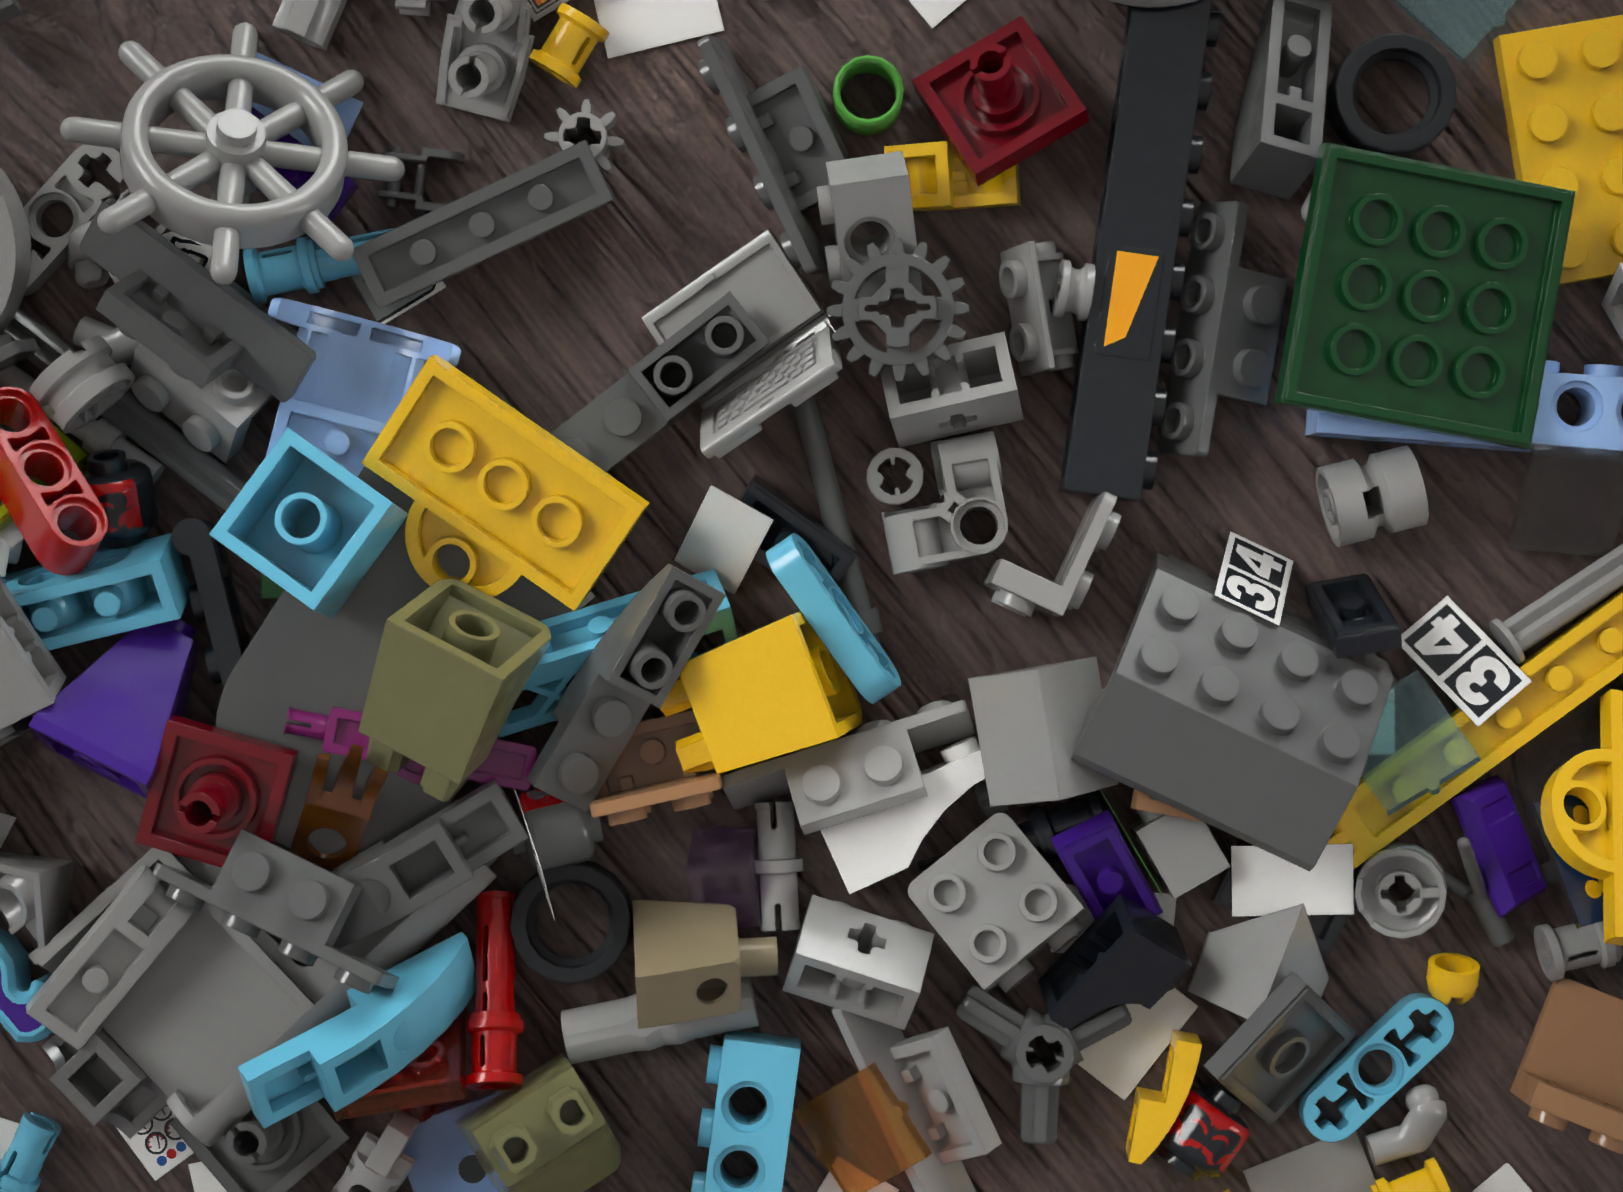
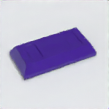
[1451,775,1547,917]

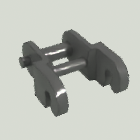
[377,146,465,214]

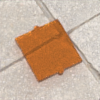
[793,1062,932,1192]

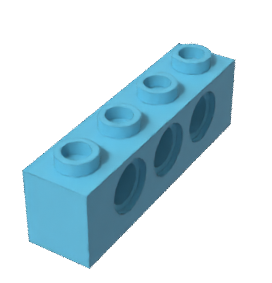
[0,533,190,650]
[691,1030,801,1192]

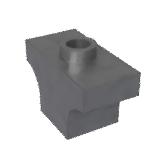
[42,1025,168,1139]

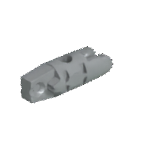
[331,1109,420,1192]

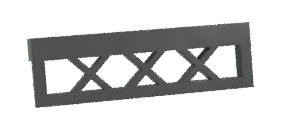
[353,140,616,309]

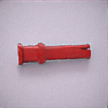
[465,891,524,1091]

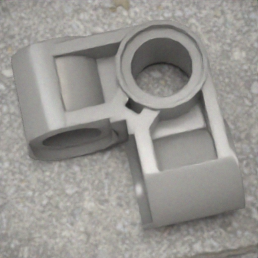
[881,430,1008,575]

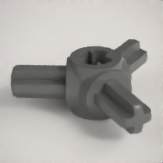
[956,985,1132,1145]

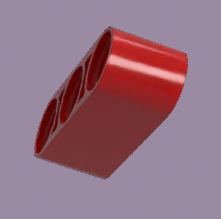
[0,386,108,576]

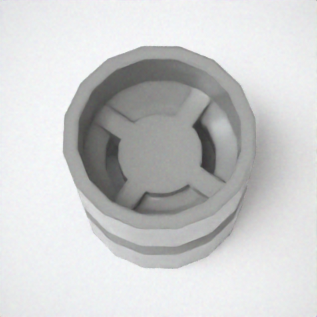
[1315,445,1429,547]

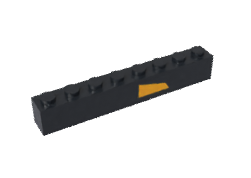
[1058,0,1221,502]

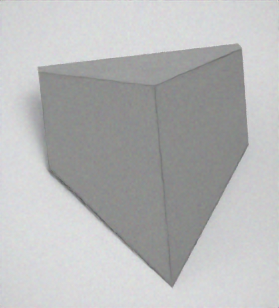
[0,851,75,965]
[1186,903,1329,1019]

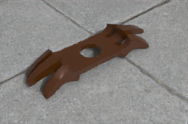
[289,744,388,871]

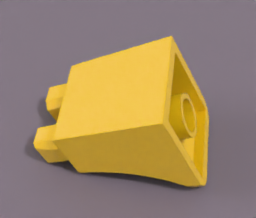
[660,611,862,774]

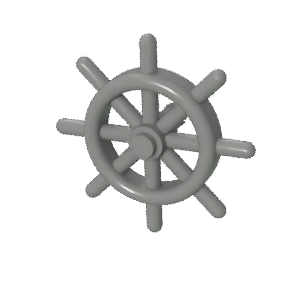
[60,22,405,285]

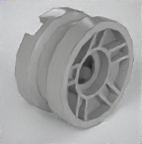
[29,335,136,433]
[1355,842,1447,939]

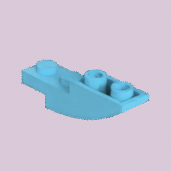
[237,932,476,1129]

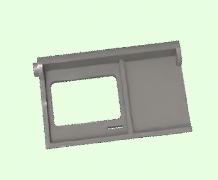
[33,848,498,1147]

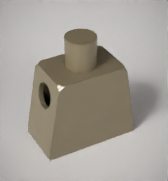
[632,900,778,1029]

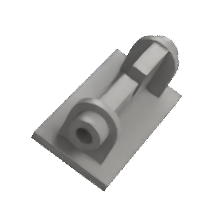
[999,241,1079,377]

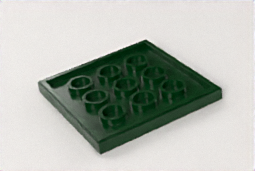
[1274,143,1576,449]

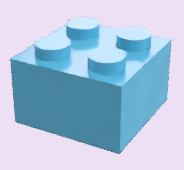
[209,427,408,619]

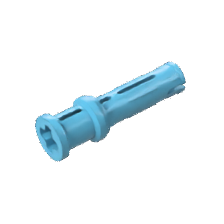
[243,228,394,305]

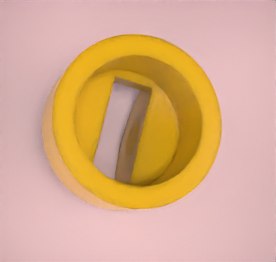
[1426,953,1480,1005]

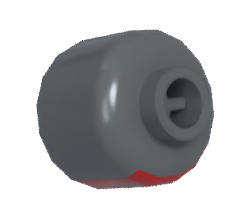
[512,788,603,871]

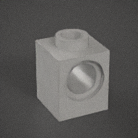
[1129,799,1231,899]

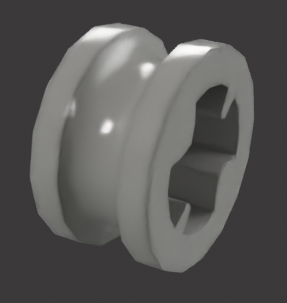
[1052,259,1096,321]
[866,448,924,505]

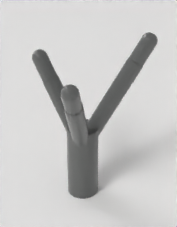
[1443,837,1515,947]

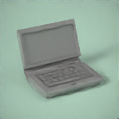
[641,229,842,459]

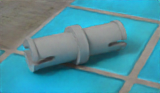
[752,801,804,931]

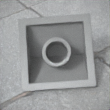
[968,656,1118,806]

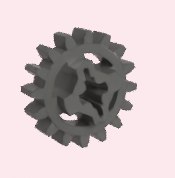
[827,238,970,382]

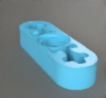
[766,533,901,704]
[1298,993,1454,1142]

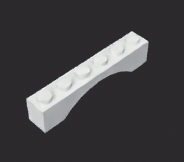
[820,689,1104,894]

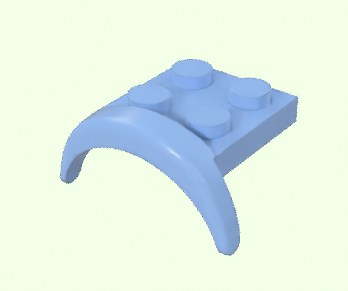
[266,298,461,477]

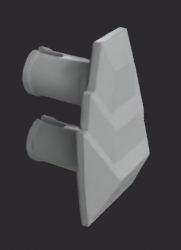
[436,0,535,122]

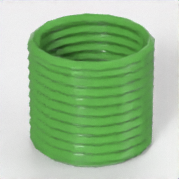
[833,55,904,135]

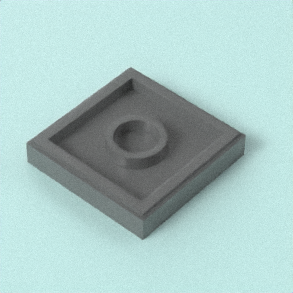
[1204,971,1356,1125]

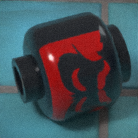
[79,449,159,549]
[1156,1082,1249,1182]

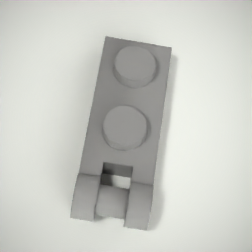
[26,865,194,1051]

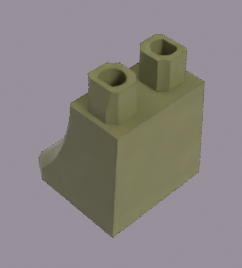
[358,579,551,802]
[455,1052,622,1192]

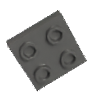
[169,1098,353,1192]

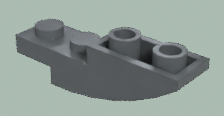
[550,291,770,473]
[527,563,726,812]
[317,778,529,958]

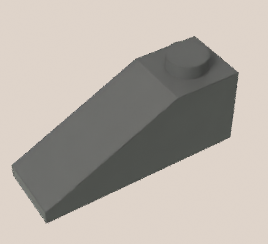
[1230,0,1333,200]

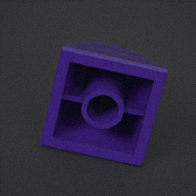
[28,619,198,799]

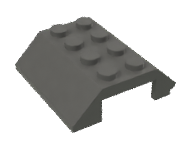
[1071,553,1394,872]

